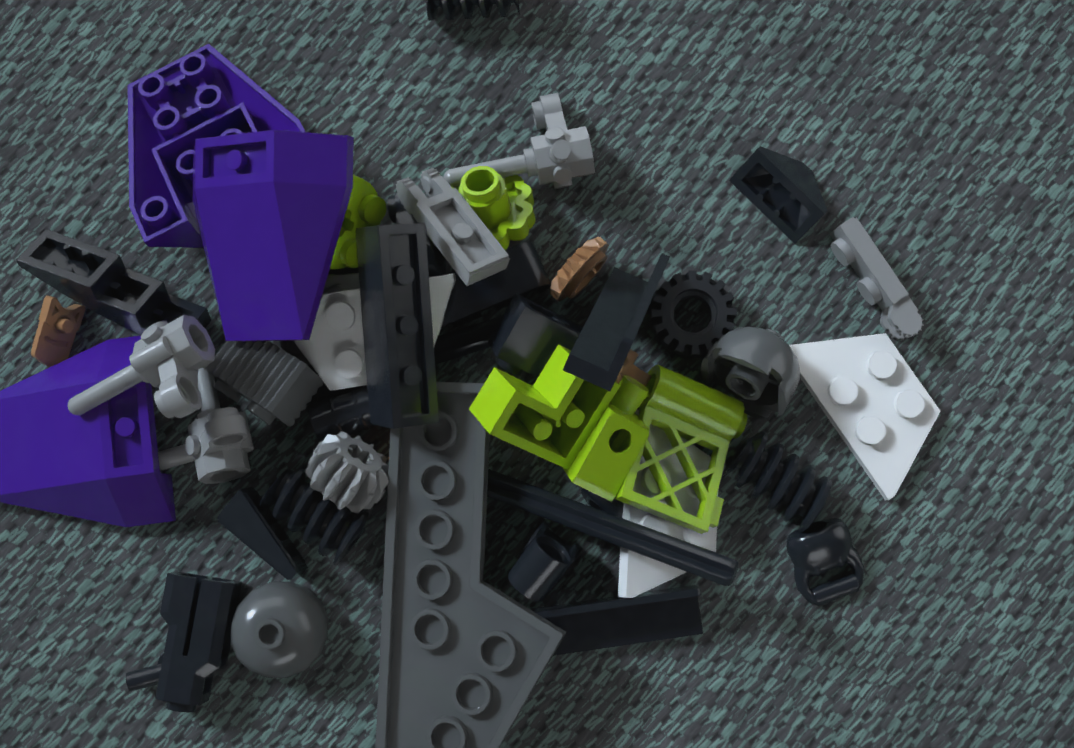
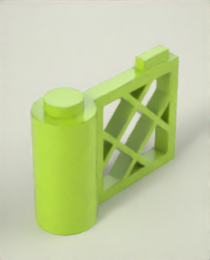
[615,365,747,534]

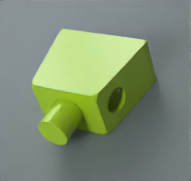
[563,375,649,502]

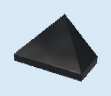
[729,146,828,244]

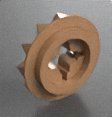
[550,237,609,302]

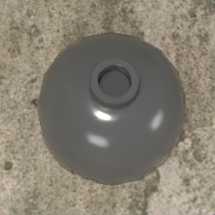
[700,327,800,419]
[230,581,329,678]

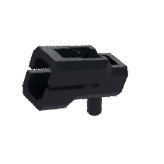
[126,572,242,713]

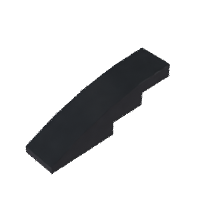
[16,229,212,335]

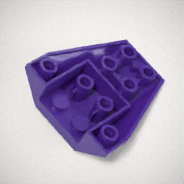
[127,44,306,248]
[192,130,354,341]
[0,336,176,527]

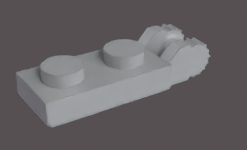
[395,168,510,286]
[829,217,924,340]

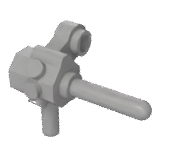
[443,93,595,189]
[67,315,215,418]
[158,368,254,484]

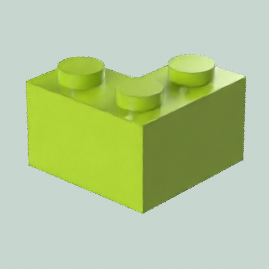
[469,344,621,470]

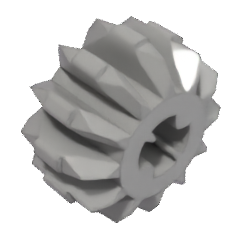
[305,431,389,513]

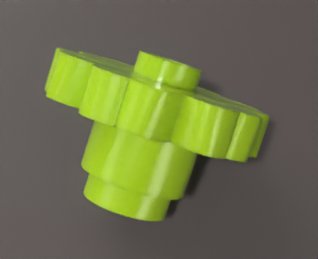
[452,166,536,250]

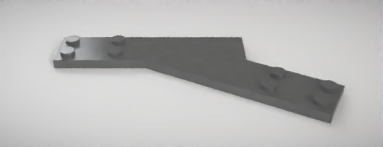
[375,382,566,748]

